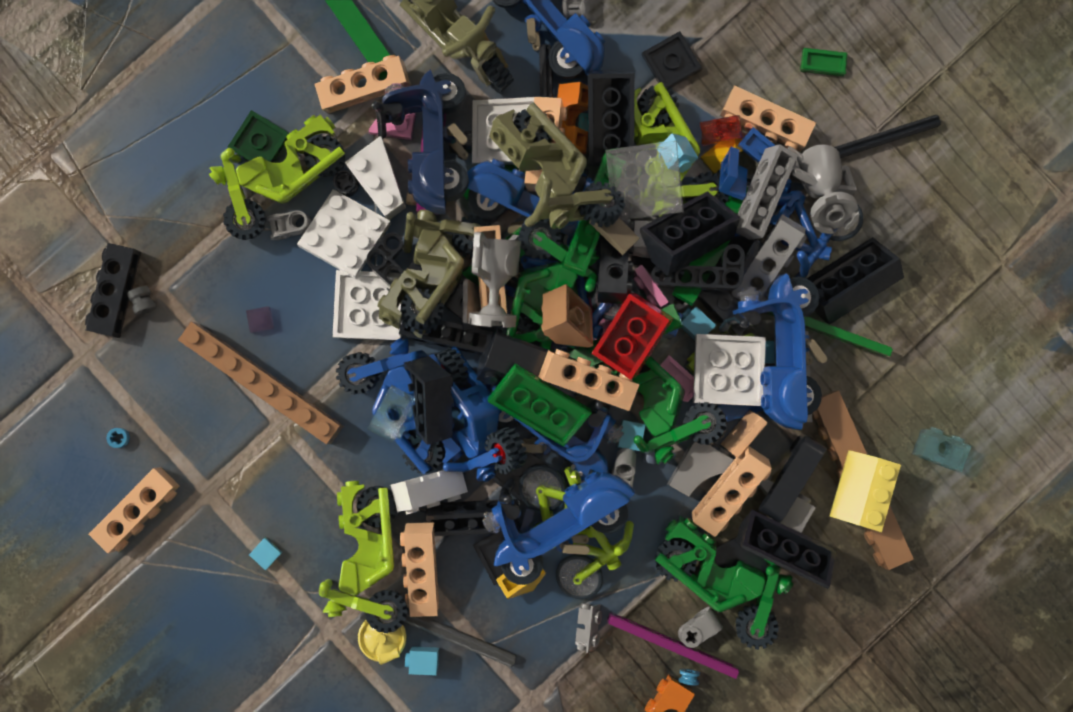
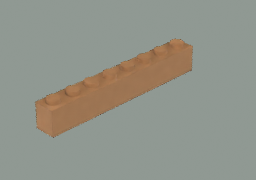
[178,322,344,445]
[812,390,914,570]

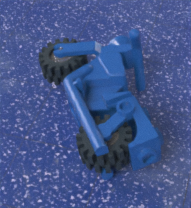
[336,338,464,475]

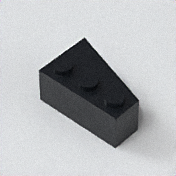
[404,356,454,445]

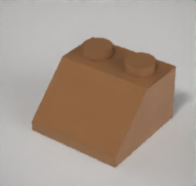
[541,284,593,347]

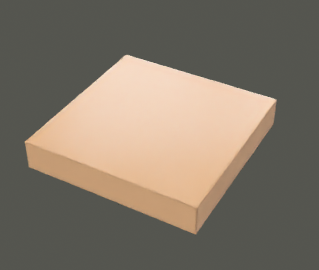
[721,410,768,458]

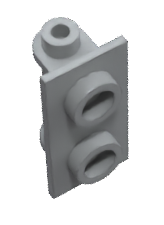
[575,603,602,653]

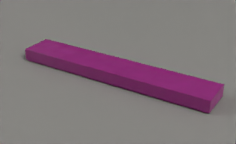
[607,612,739,679]

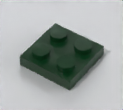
[228,110,289,163]

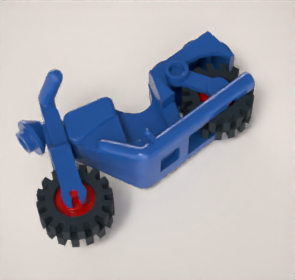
[429,346,527,482]

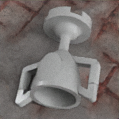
[787,144,860,234]
[468,232,521,328]

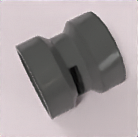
[127,286,157,315]

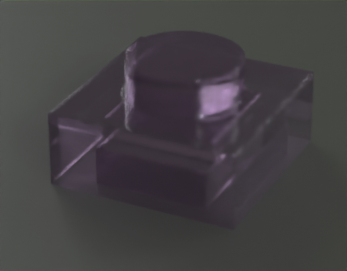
[246,306,274,333]

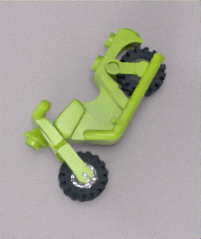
[634,82,729,217]
[209,115,345,240]
[319,481,407,633]

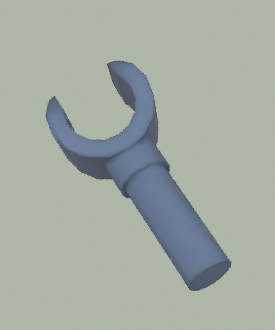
[643,452,676,464]

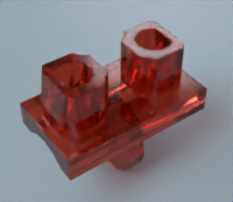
[700,115,742,145]

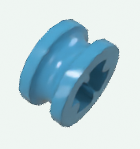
[106,428,130,448]
[678,669,700,685]

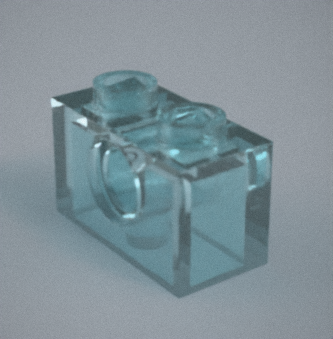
[367,385,415,442]
[912,427,971,472]

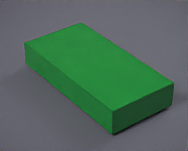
[800,48,848,76]

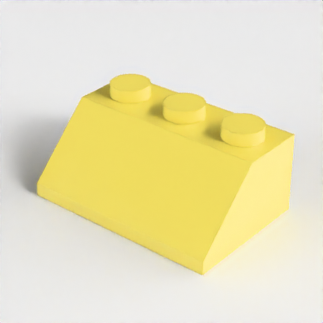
[829,450,901,532]

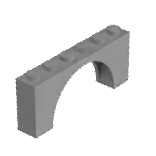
[667,440,816,533]

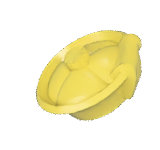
[358,615,406,665]

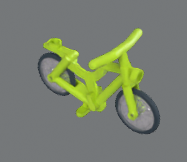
[519,465,634,599]

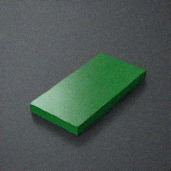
[488,364,592,447]

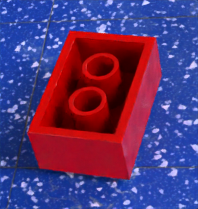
[592,293,674,380]

